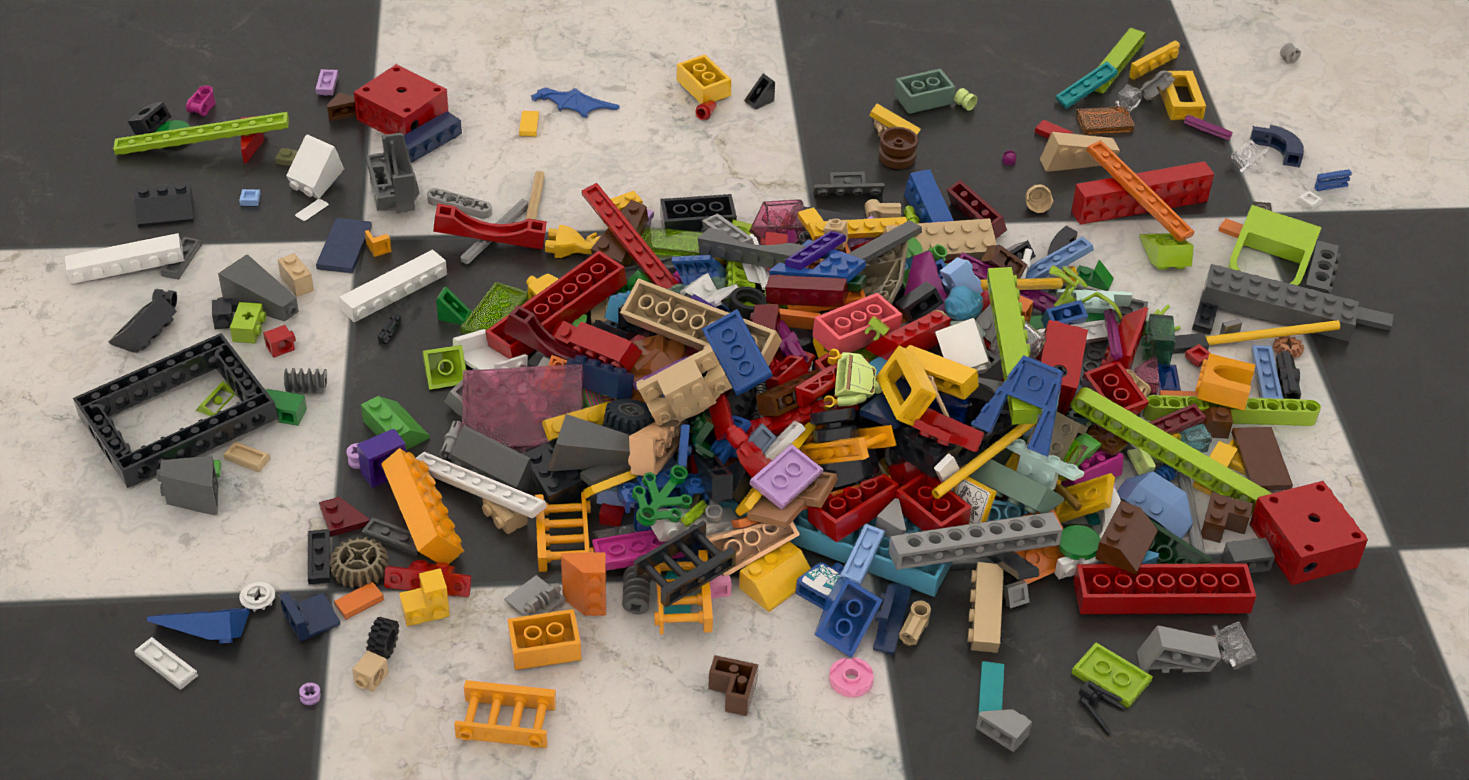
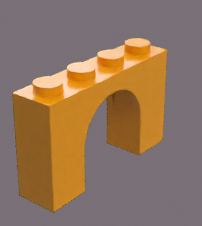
[1195,353,1255,411]

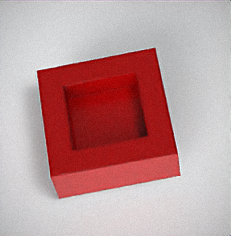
[1184,344,1211,368]

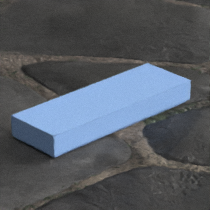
[840,524,885,586]

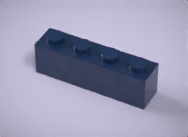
[404,111,462,163]
[565,355,634,399]

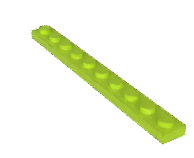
[113,112,289,155]

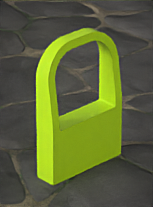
[1227,205,1322,286]

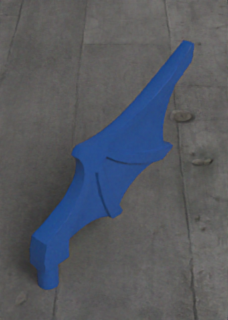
[531,87,620,118]

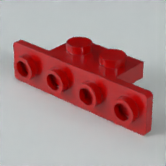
[913,408,984,452]
[384,560,471,597]

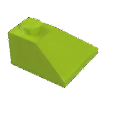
[422,345,467,390]

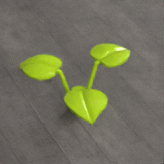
[1049,265,1122,319]

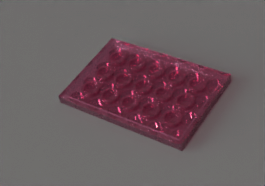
[462,364,583,448]

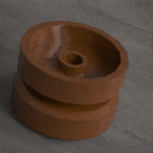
[879,127,918,169]

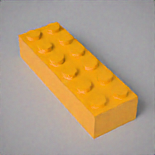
[381,448,464,564]

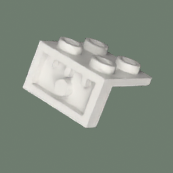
[680,273,738,307]

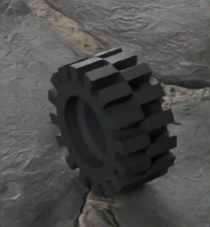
[366,617,399,659]

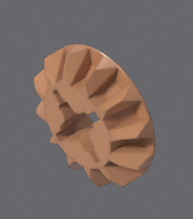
[1273,336,1304,358]

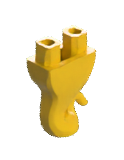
[545,225,601,258]

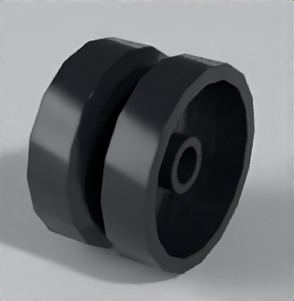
[809,407,859,443]

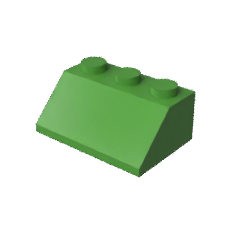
[361,396,430,450]

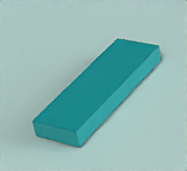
[978,661,1004,714]

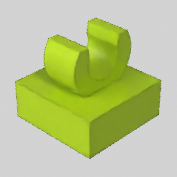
[865,316,890,341]

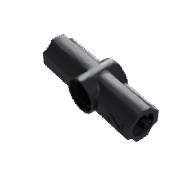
[1275,351,1301,399]

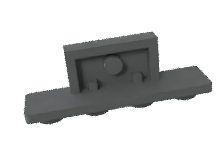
[813,172,885,196]

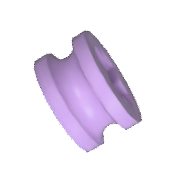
[299,683,321,705]

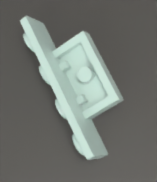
[1055,289,1132,313]
[1006,439,1084,490]

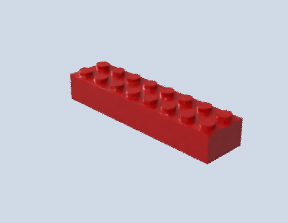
[1071,161,1214,225]
[485,251,627,359]
[1073,564,1256,614]

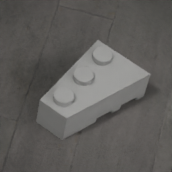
[1136,626,1221,673]

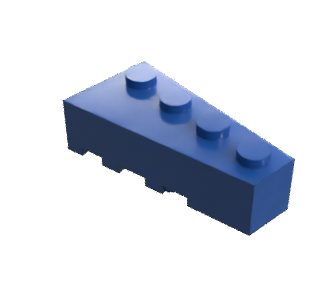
[904,169,954,223]

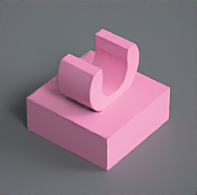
[710,574,732,599]

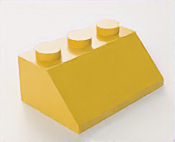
[739,541,811,612]

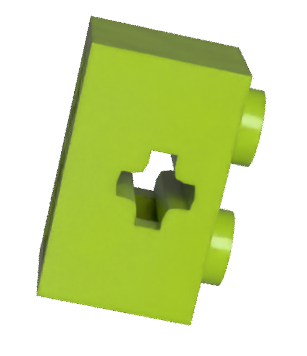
[230,302,266,344]

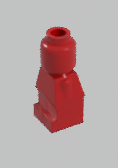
[725,425,772,478]

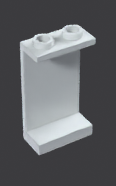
[453,329,528,383]

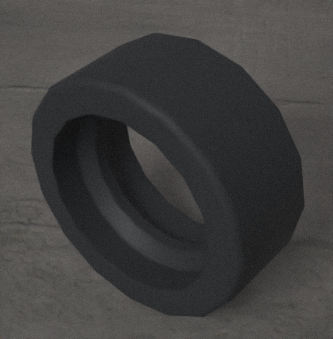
[729,287,767,321]

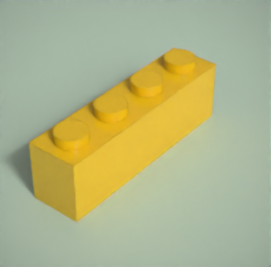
[901,345,979,400]

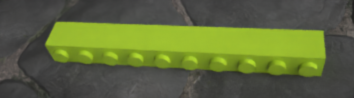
[987,267,1042,425]

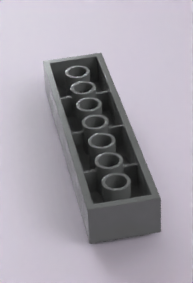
[1201,264,1359,342]

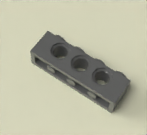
[1305,240,1341,294]

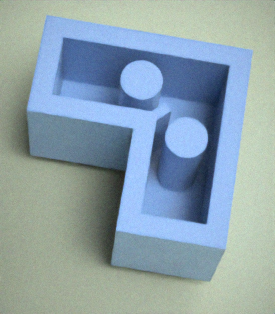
[940,257,984,297]

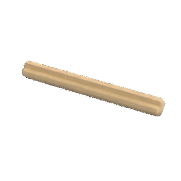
[526,171,545,219]

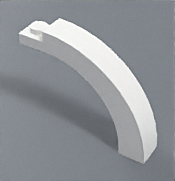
[1055,488,1121,579]

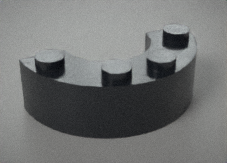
[818,449,880,491]

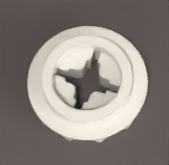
[240,582,276,612]

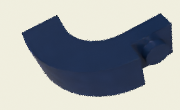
[1249,125,1304,167]

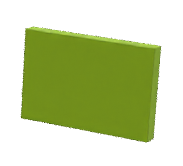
[1071,642,1153,708]

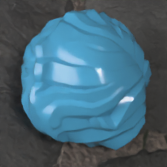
[945,286,984,321]

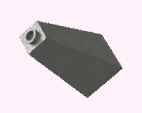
[218,254,299,321]
[547,414,630,471]

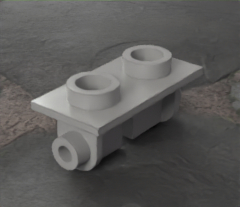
[1138,70,1174,101]

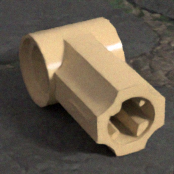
[865,199,901,219]
[899,601,931,646]

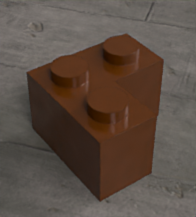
[1201,492,1253,543]
[708,655,759,716]

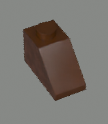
[1188,407,1233,439]

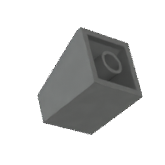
[157,456,219,515]

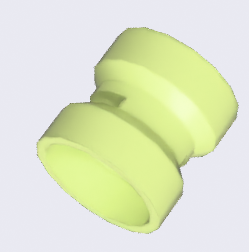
[954,88,977,111]

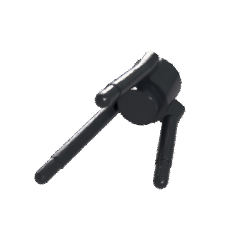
[1079,681,1125,734]

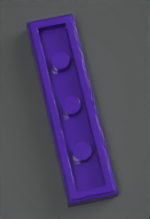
[785,231,846,270]

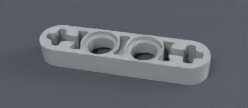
[427,188,492,219]

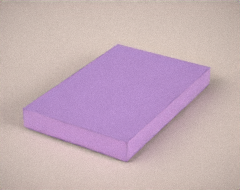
[749,444,823,510]

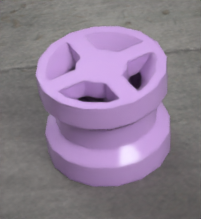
[347,443,360,469]

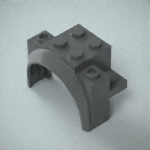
[366,133,420,213]

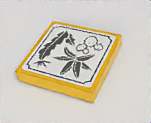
[954,476,997,525]

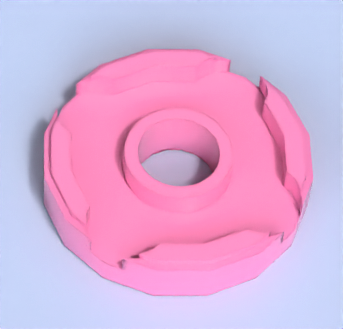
[829,657,874,697]

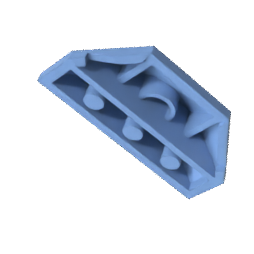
[1117,471,1193,539]

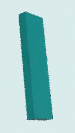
[1056,61,1118,109]

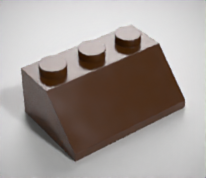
[1096,501,1158,574]

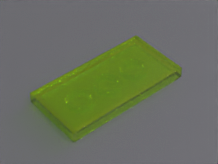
[641,227,703,256]
[460,282,528,334]

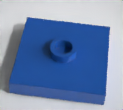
[677,424,692,468]

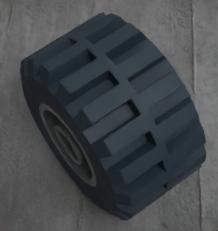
[603,399,656,435]

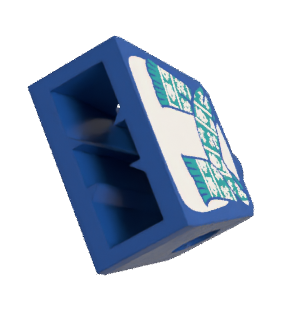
[796,563,844,609]

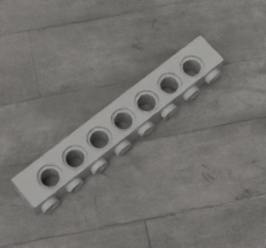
[888,512,1062,570]

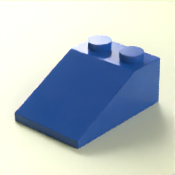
[814,577,883,658]

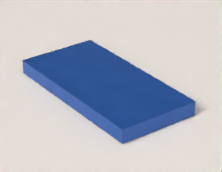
[702,309,773,396]

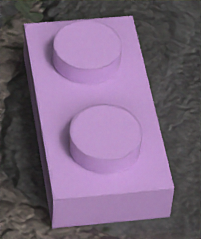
[316,69,338,96]

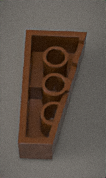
[591,200,649,267]

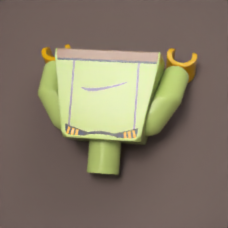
[823,349,882,411]

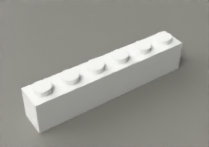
[65,233,184,284]
[339,250,447,323]

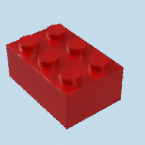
[895,473,972,531]

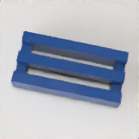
[1314,169,1352,191]

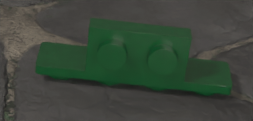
[688,412,715,458]

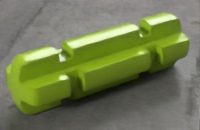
[681,500,708,527]

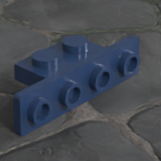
[873,583,912,655]

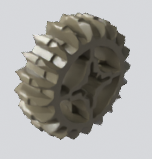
[330,536,389,589]

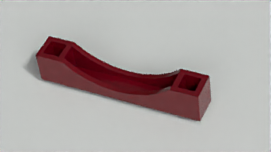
[503,305,614,368]

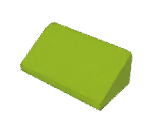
[196,381,235,416]

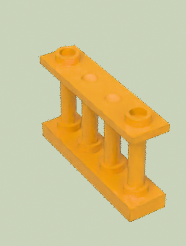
[799,425,896,464]
[535,492,594,572]
[654,550,713,634]
[454,680,556,748]

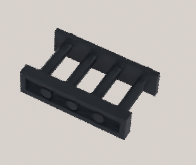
[634,520,736,608]

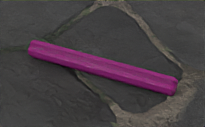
[1104,308,1123,360]

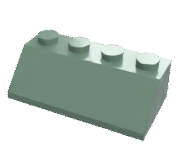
[969,459,1065,515]

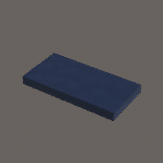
[316,218,372,273]
[859,378,912,430]

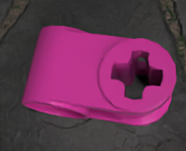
[186,85,216,116]

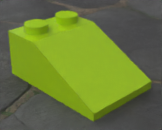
[1139,233,1194,270]

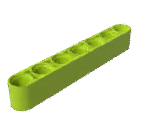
[1094,28,1146,94]

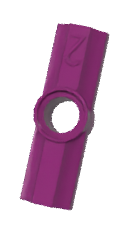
[778,320,808,362]

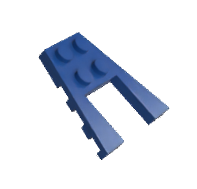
[769,240,866,283]
[971,355,1063,457]

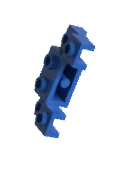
[617,469,709,513]

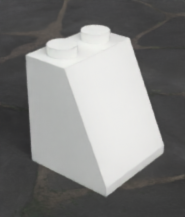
[286,134,344,199]
[935,318,992,374]

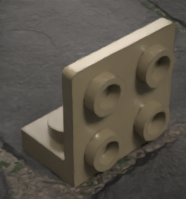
[1027,410,1088,461]

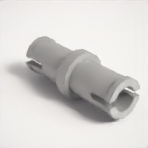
[439,421,464,459]

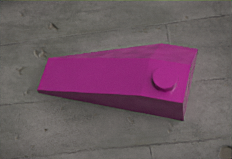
[904,251,948,313]

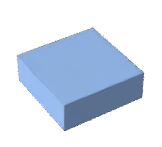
[239,189,261,206]

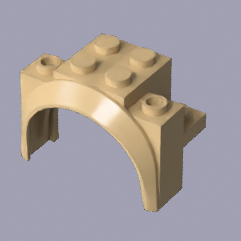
[636,344,732,426]

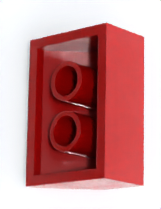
[1082,360,1149,415]

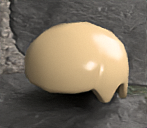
[1025,184,1053,213]

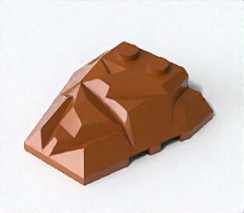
[626,334,688,403]

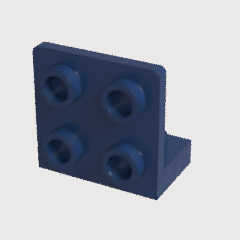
[279,592,341,642]

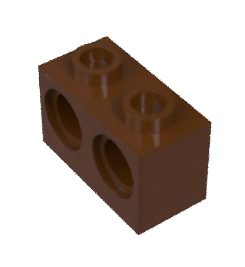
[981,245,1028,279]

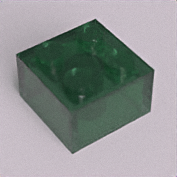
[1141,314,1176,370]

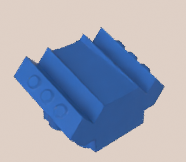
[672,255,727,286]

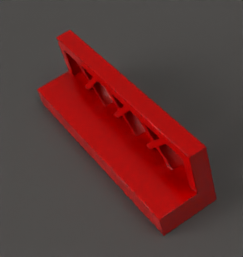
[795,358,869,408]

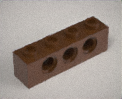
[756,370,834,416]

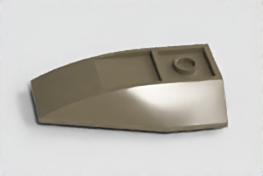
[821,241,908,314]

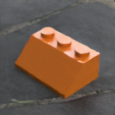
[561,552,606,616]

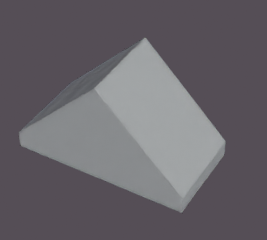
[876,498,906,538]

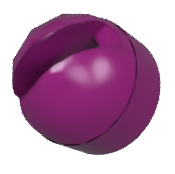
[1002,150,1016,165]

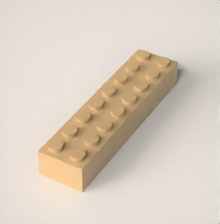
[620,278,782,366]

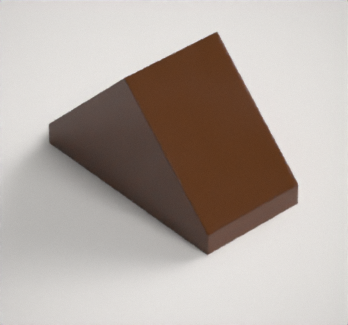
[327,93,356,121]

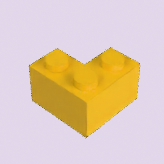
[399,568,450,626]

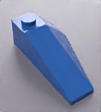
[147,608,249,643]

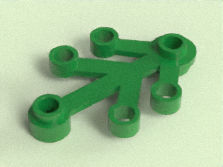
[632,465,692,526]

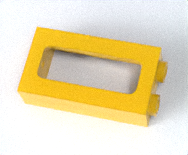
[1158,71,1206,120]
[876,346,937,426]

